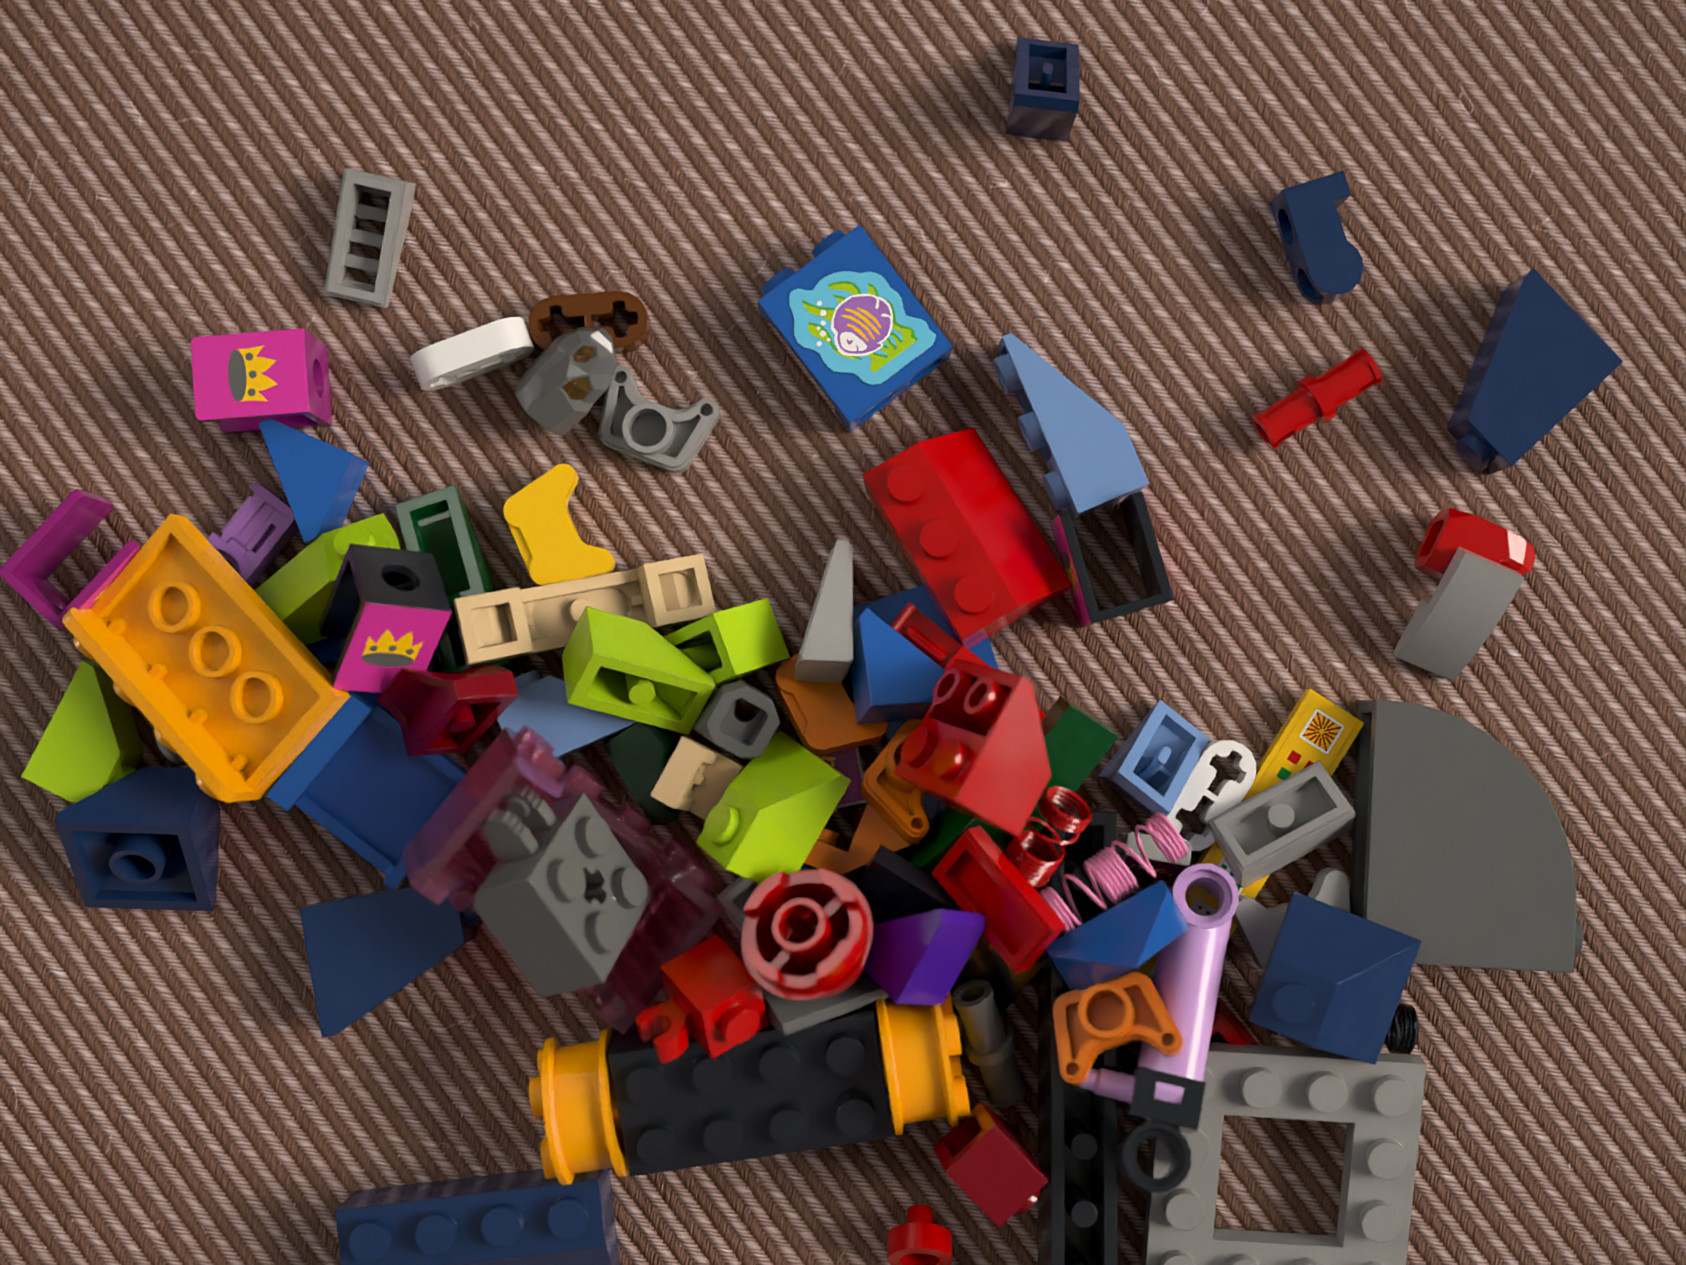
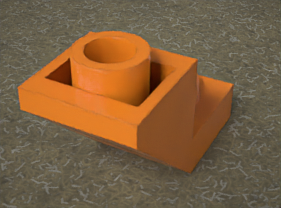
[804,802,912,875]

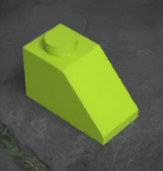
[664,598,790,688]
[561,606,715,735]
[21,661,144,804]

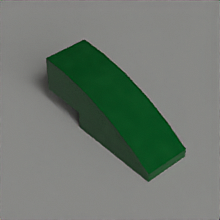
[395,485,521,678]

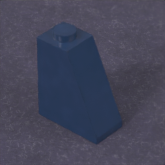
[1447,268,1623,475]
[299,874,483,1038]

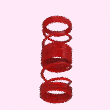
[1003,786,1092,889]

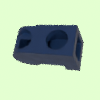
[1270,171,1364,305]

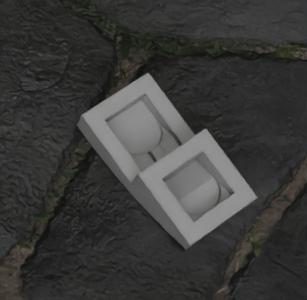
[1393,547,1525,681]

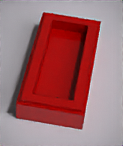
[932,825,1066,974]

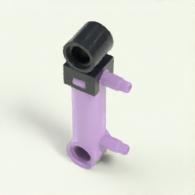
[1078,863,1239,1194]

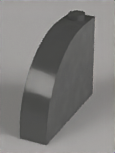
[1350,699,1583,973]

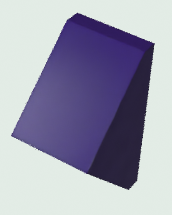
[863,909,986,1006]

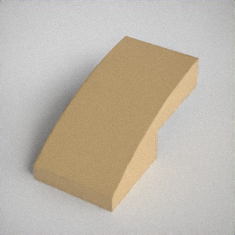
[650,736,747,820]

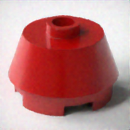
[741,868,873,1000]

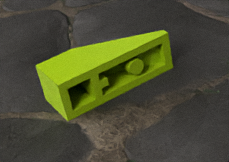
[255,513,406,645]

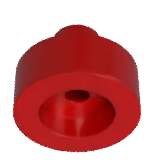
[887,1205,952,1265]

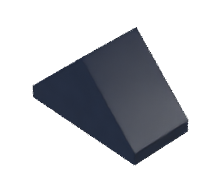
[1005,37,1080,141]

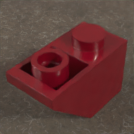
[933,1102,1048,1228]

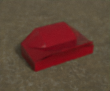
[377,663,519,757]

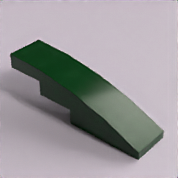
[907,695,1119,878]

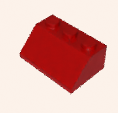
[862,427,1073,649]

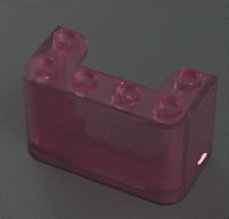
[402,725,726,1035]

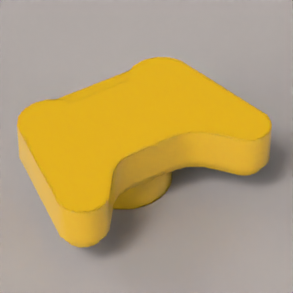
[503,463,616,586]

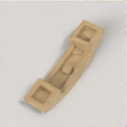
[453,553,716,665]

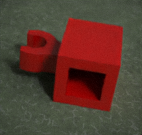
[635,934,769,1063]

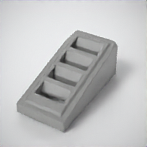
[323,168,416,308]
[794,539,853,683]

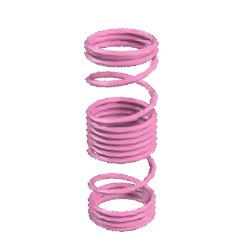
[1039,812,1188,934]

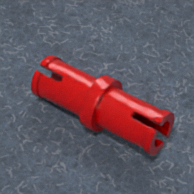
[1251,348,1382,450]

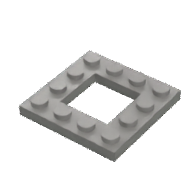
[1141,1042,1427,1265]

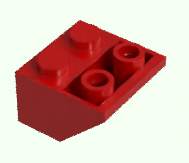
[894,658,1051,837]

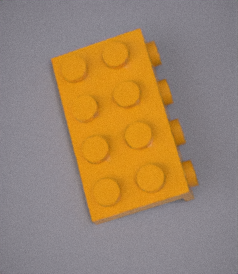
[62,514,351,803]

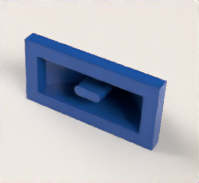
[1046,880,1189,991]

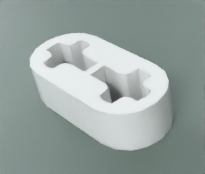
[410,317,534,391]
[1166,740,1256,851]

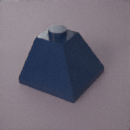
[55,766,221,911]
[1248,891,1422,1065]

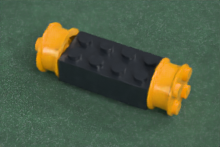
[529,992,970,1186]

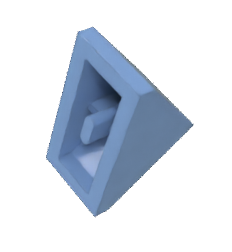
[1099,700,1209,816]

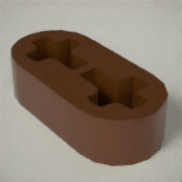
[528,291,651,357]

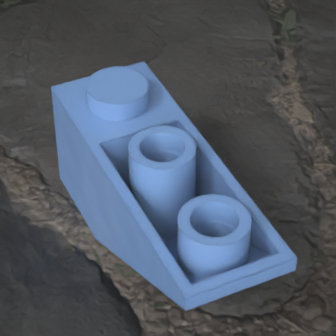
[993,333,1150,520]

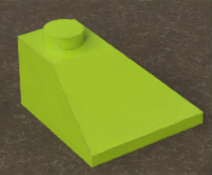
[696,730,851,884]

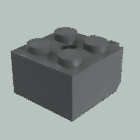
[473,783,654,998]

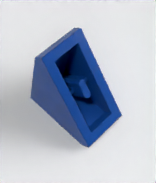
[258,419,370,544]
[849,608,945,724]

